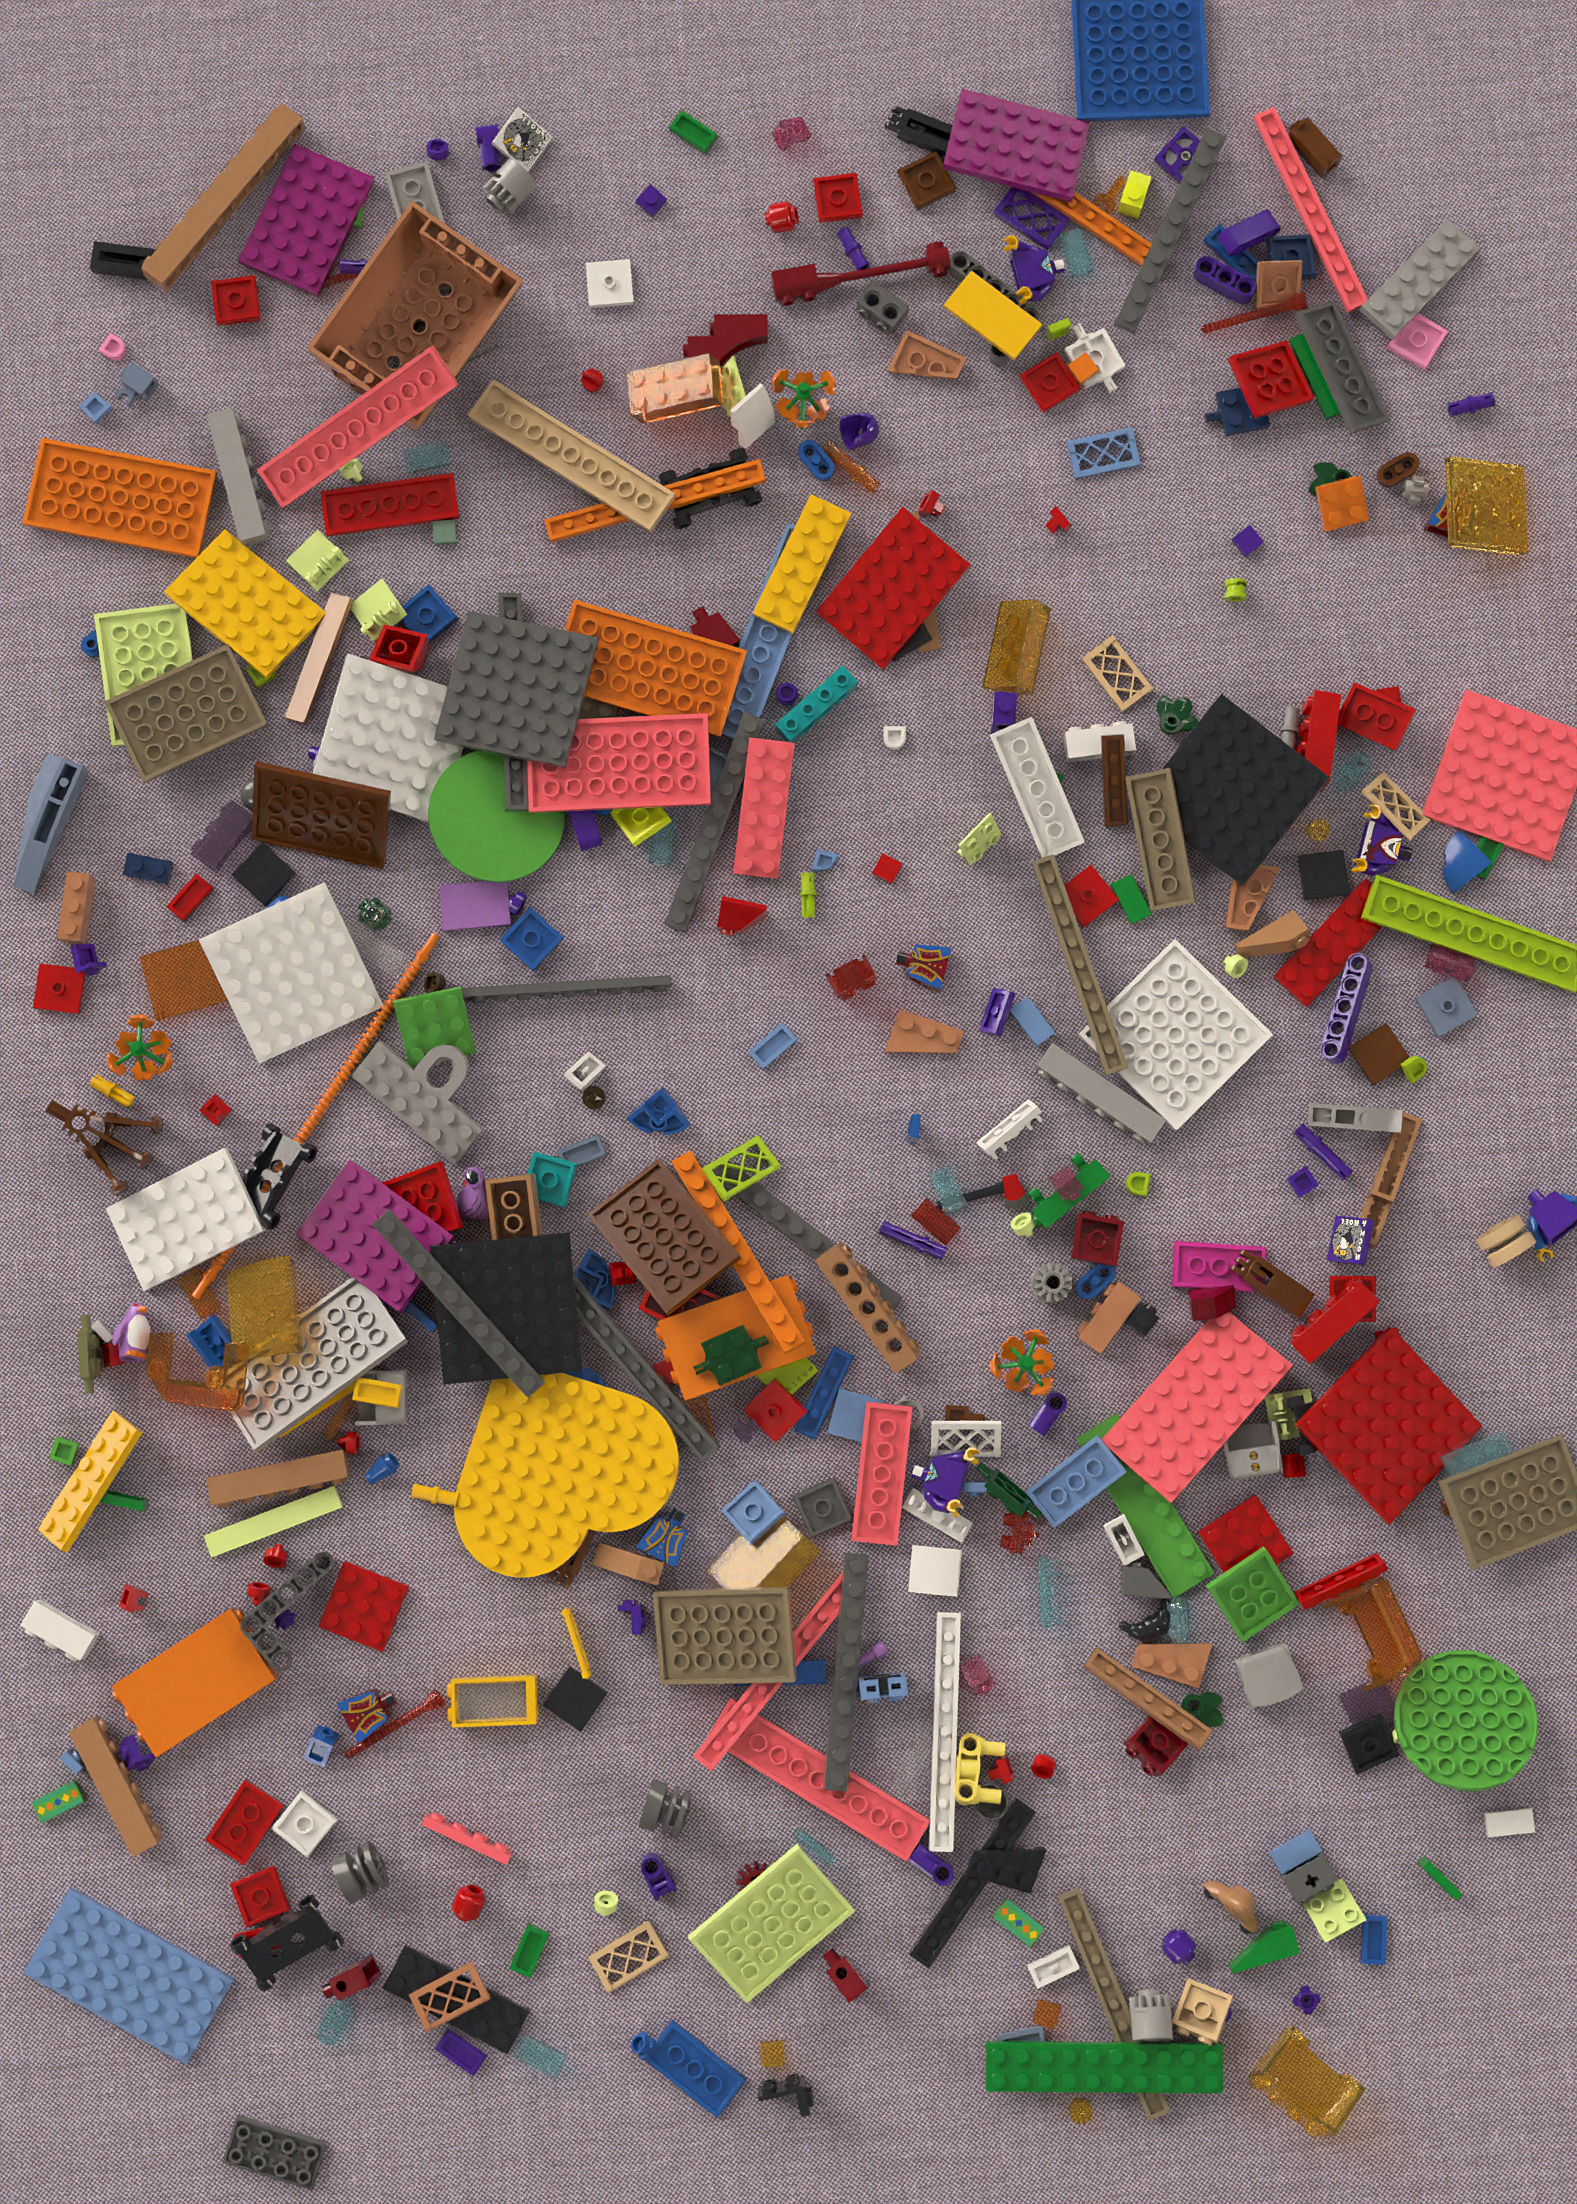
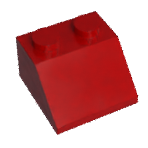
[369,624,429,673]

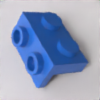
[186,1314,242,1372]

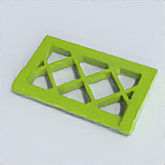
[702,1135,781,1202]

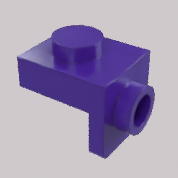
[70,944,107,976]
[617,1600,646,1634]
[119,1734,156,1771]

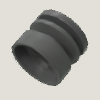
[638,1779,691,1839]
[331,1841,389,1904]

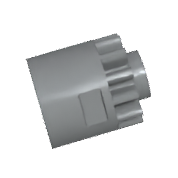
[483,158,537,215]
[1030,1263,1073,1304]
[1129,1989,1173,2042]

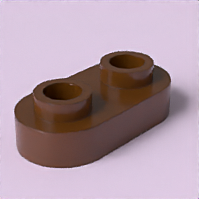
[1376,452,1420,488]

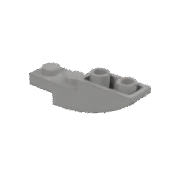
[1307,1103,1403,1133]

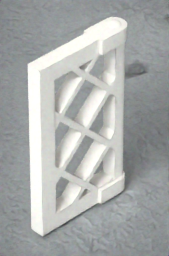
[930,1421,1001,1457]

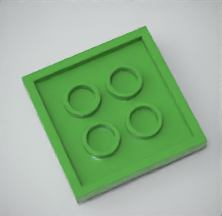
[393,986,476,1066]
[1205,1547,1300,1643]

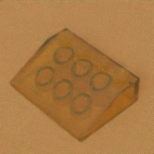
[226,1255,303,1361]
[707,1516,821,1588]

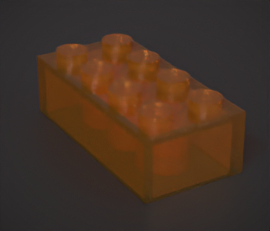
[627,353,724,424]

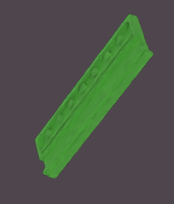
[1076,1413,1214,1599]

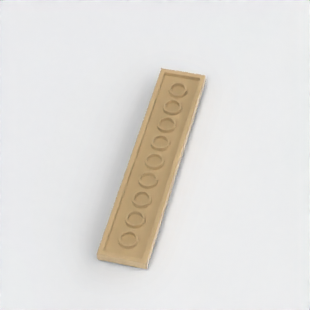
[468,380,676,533]

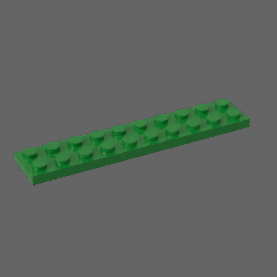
[985,2041,1223,2093]

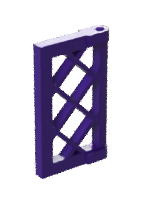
[993,187,1070,250]

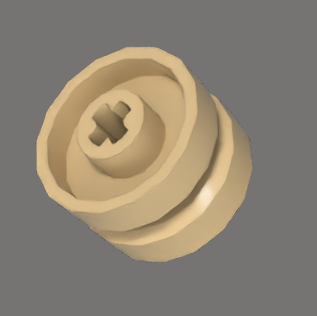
[1475,1214,1537,1268]

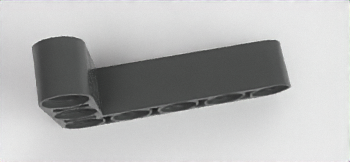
[949,251,1039,367]
[240,1551,334,1672]

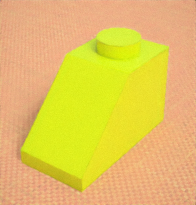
[1117,171,1151,219]

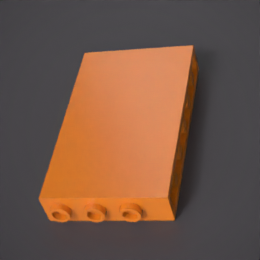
[655,1275,816,1401]
[112,1607,279,1758]

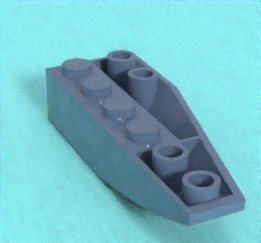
[13,754,90,895]

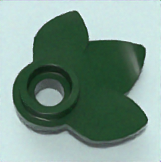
[1308,462,1352,496]
[1156,696,1198,735]
[1181,1692,1224,1727]

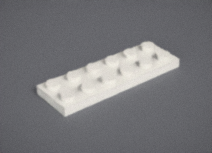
[990,716,1085,858]

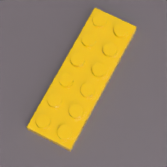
[753,494,851,634]
[38,1411,143,1553]

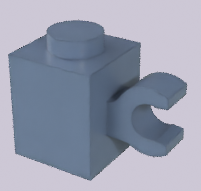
[115,362,159,407]

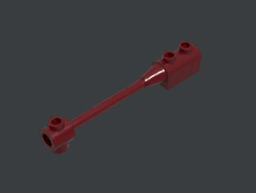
[771,241,951,306]

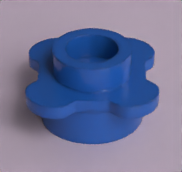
[631,2031,655,2060]

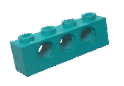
[775,665,858,743]

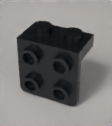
[758,2073,814,2117]

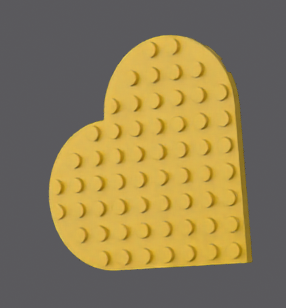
[454,1373,680,1578]

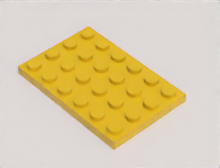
[164,529,326,679]

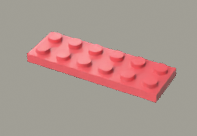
[733,737,795,879]
[851,1401,912,1546]

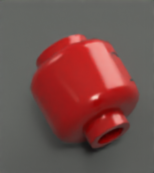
[765,201,799,233]
[452,1884,486,1922]

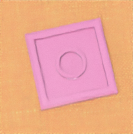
[1387,314,1449,371]

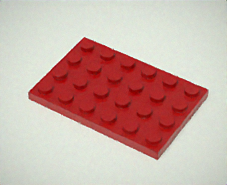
[815,506,972,670]

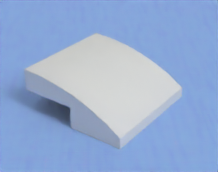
[730,383,775,449]
[908,1545,962,1597]

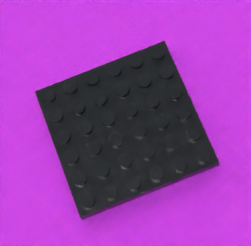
[1163,694,1330,886]
[430,1232,583,1385]

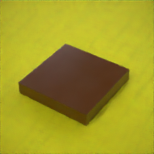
[897,151,956,211]
[1348,1023,1410,1086]

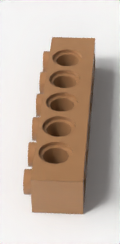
[815,1241,921,1374]

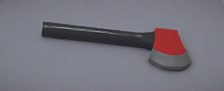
[936,1173,1029,1211]

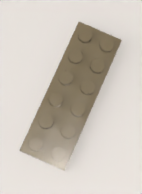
[1125,768,1196,911]

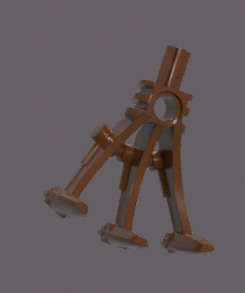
[45,1100,163,1196]

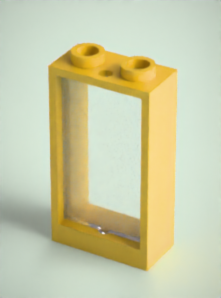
[447,1674,538,1728]

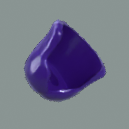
[839,412,879,451]

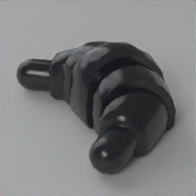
[1119,1598,1171,1644]

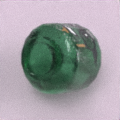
[358,897,392,931]

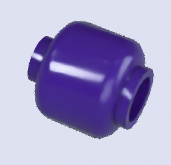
[1162,1928,1196,1965]

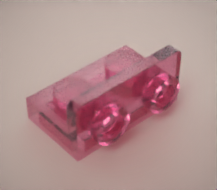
[1424,943,1475,982]

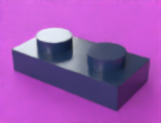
[123,853,174,885]

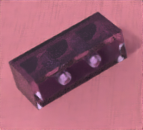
[190,800,252,874]

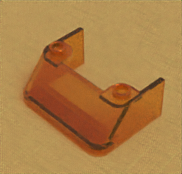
[146,1332,249,1411]
[1324,1576,1422,1692]

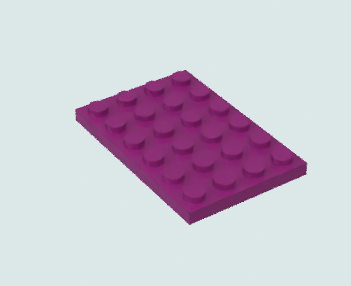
[942,89,1090,202]
[238,144,375,297]
[296,1160,456,1313]

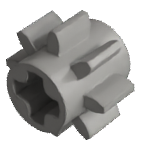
[1403,475,1429,505]

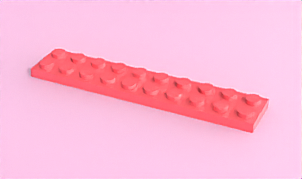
[257,346,459,508]
[706,1697,930,1862]

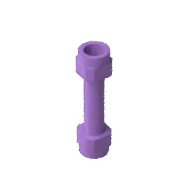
[859,1641,889,1669]

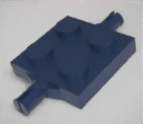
[1204,388,1270,437]

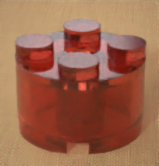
[825,954,877,1001]

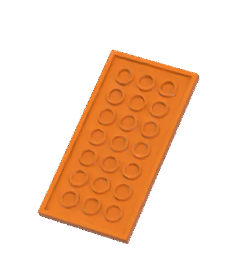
[22,438,218,558]
[565,599,747,738]

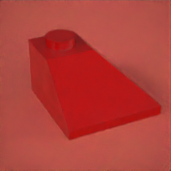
[717,896,768,936]

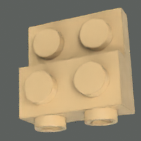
[1172,1978,1233,2046]

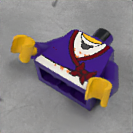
[1351,804,1413,876]

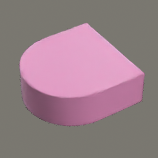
[98,333,127,361]

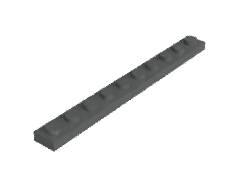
[1114,128,1227,334]
[498,593,529,812]
[664,712,765,932]
[442,975,672,1003]
[713,1155,902,1309]
[372,1209,545,1398]
[574,1275,721,1463]
[823,1553,869,1792]

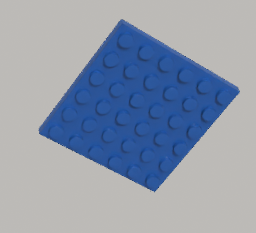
[1071,0,1210,122]

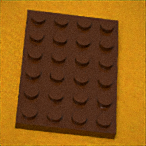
[251,761,391,869]
[587,1158,741,1315]

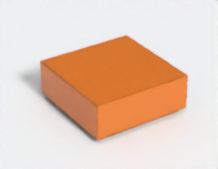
[1068,352,1099,385]

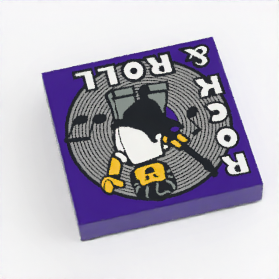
[1327,1216,1374,1266]

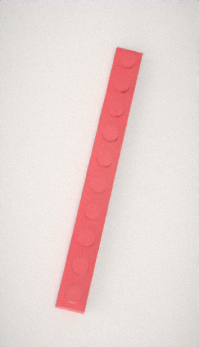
[1253,107,1368,314]
[693,1573,843,1771]

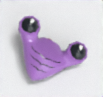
[455,1166,490,1221]

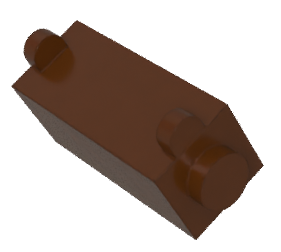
[1289,117,1342,179]

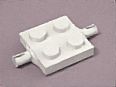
[1064,323,1126,393]

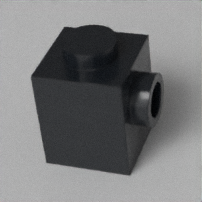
[1125,1303,1160,1337]

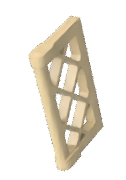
[1081,635,1154,712]
[1361,772,1431,840]
[588,1920,670,1994]

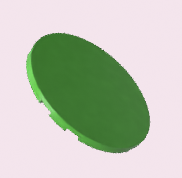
[428,750,565,883]
[1394,1650,1538,1792]

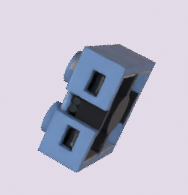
[858,1672,908,1704]

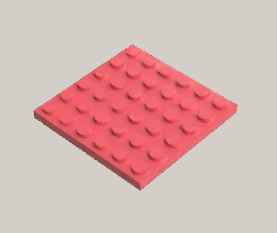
[1422,690,1577,862]

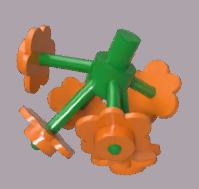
[772,369,836,430]
[106,1014,173,1081]
[989,1329,1054,1396]

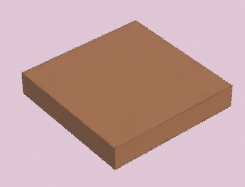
[1255,260,1303,308]

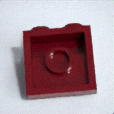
[1071,1211,1124,1267]
[1123,1716,1189,1777]

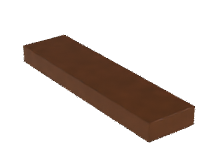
[1100,734,1128,827]

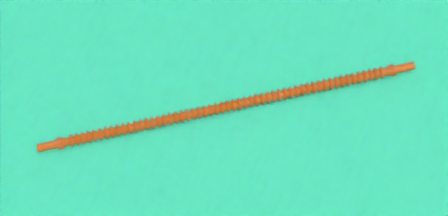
[192,932,440,1300]

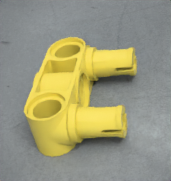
[955,1733,1006,1806]

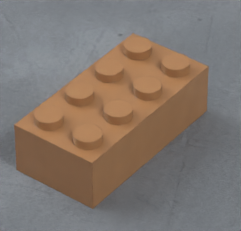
[485,1173,543,1239]

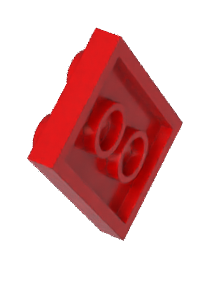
[1337,682,1417,751]
[205,1779,285,1866]

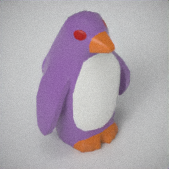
[112,1302,155,1362]

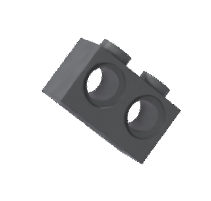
[857,281,909,335]

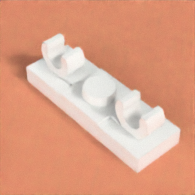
[976,1099,1042,1159]
[902,1488,973,1543]

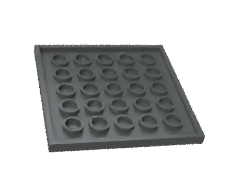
[434,611,600,769]

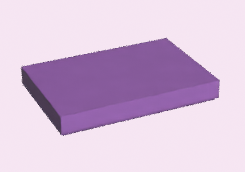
[439,881,511,931]

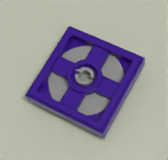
[1154,126,1201,183]

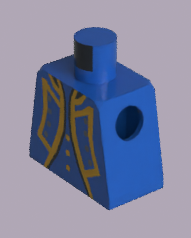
[636,1508,688,1567]

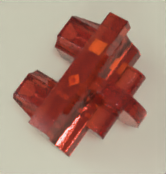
[1000,1512,1040,1554]

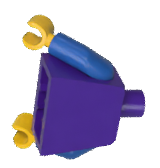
[1527,1189,1577,1262]

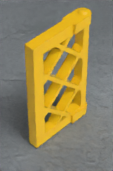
[561,1606,592,1679]

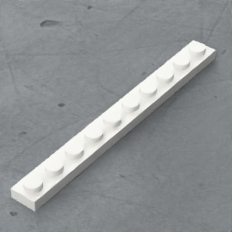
[929,1612,961,1852]

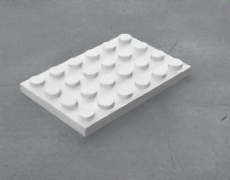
[106,1148,266,1291]

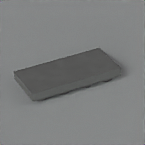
[222,2114,328,2191]

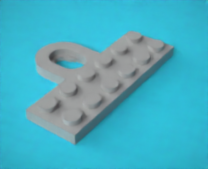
[352,1040,484,1164]

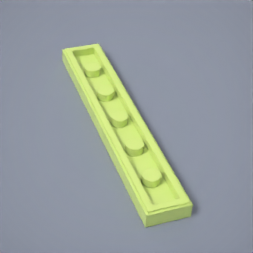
[204,1486,343,1558]

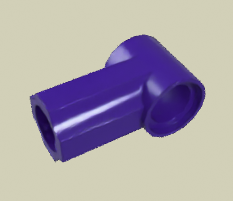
[475,124,501,172]
[1028,1391,1067,1437]
[908,1843,953,1885]

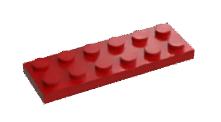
[320,473,460,537]
[1273,878,1383,1007]

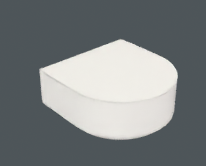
[883,726,906,750]
[91,1319,113,1343]

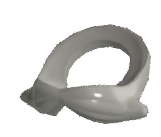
[894,1395,925,1430]

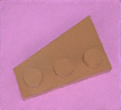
[1225,865,1280,932]
[885,1009,964,1054]
[1131,1643,1213,1688]

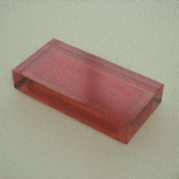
[911,1198,961,1246]

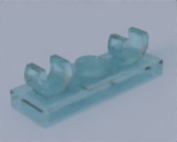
[1440,1430,1514,1477]
[1037,1555,1063,1628]

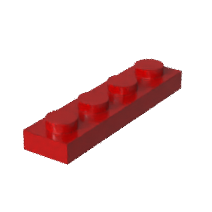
[1293,1553,1388,1610]

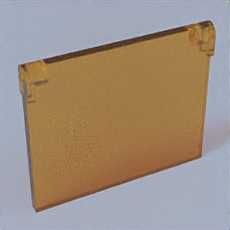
[140,940,228,1021]

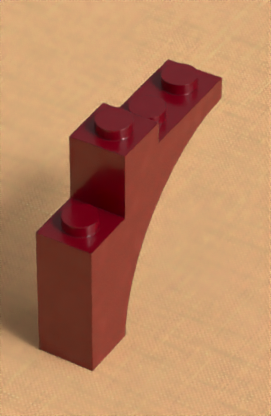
[683,314,768,409]

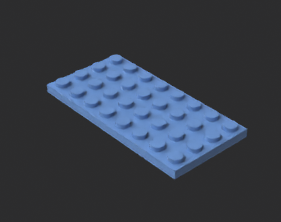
[23,1887,235,2065]

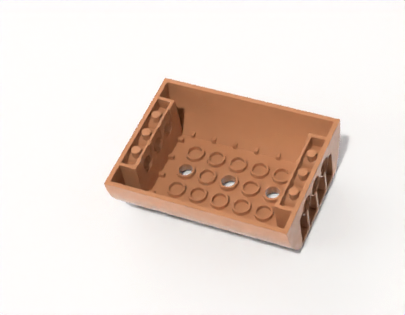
[307,201,523,431]

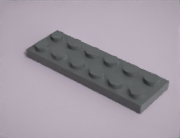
[1295,300,1390,434]

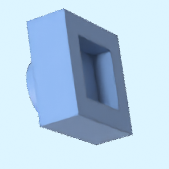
[79,391,112,425]
[963,1481,987,1496]
[59,1749,86,1774]

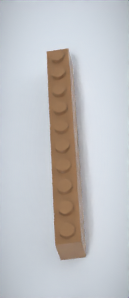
[141,103,305,293]

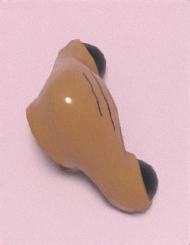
[1203,1880,1258,1934]

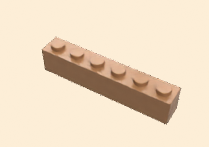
[206,1449,351,1509]
[68,1716,162,1858]

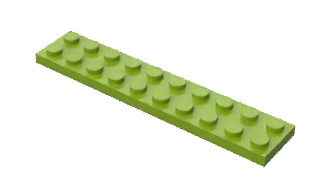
[1361,875,1577,993]

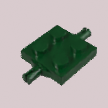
[693,1324,769,1386]
[975,1461,1042,1521]

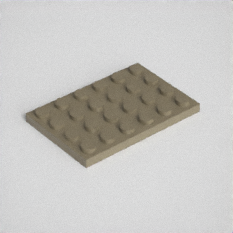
[104,644,268,784]
[1438,1434,1577,1570]
[653,1587,797,1685]

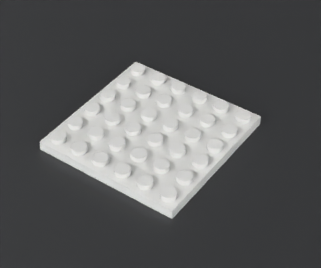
[313,653,463,823]
[199,882,384,1064]
[1078,939,1273,1131]

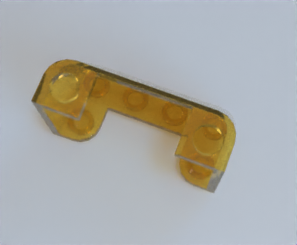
[1248,2026,1366,2138]

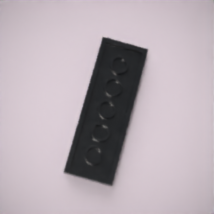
[383,1944,530,2054]

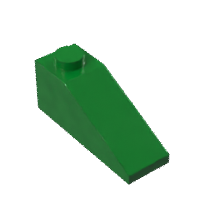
[1228,1920,1300,1974]

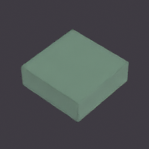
[432,520,457,545]

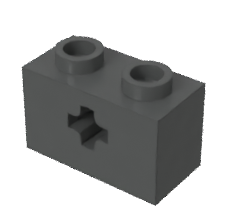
[1279,1852,1338,1904]

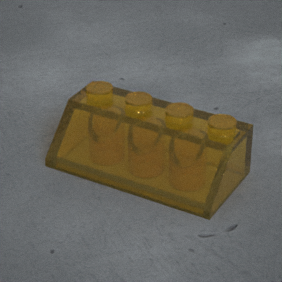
[982,599,1051,695]

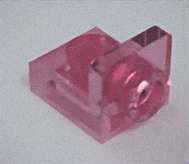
[1048,1165,1084,1202]
[959,1654,996,1695]

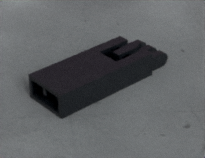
[884,106,953,157]
[90,241,156,280]

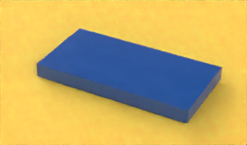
[645,2019,746,2118]

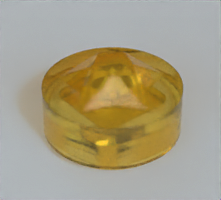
[1307,819,1330,842]
[1069,2098,1093,2124]

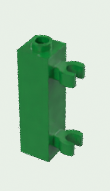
[1027,1153,1111,1230]

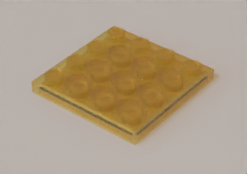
[1445,456,1528,555]

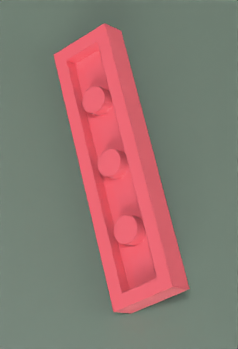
[422,1812,513,1865]

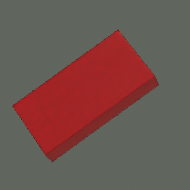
[166,873,214,922]

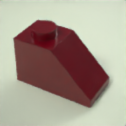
[1188,1285,1236,1321]

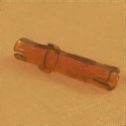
[822,440,881,494]

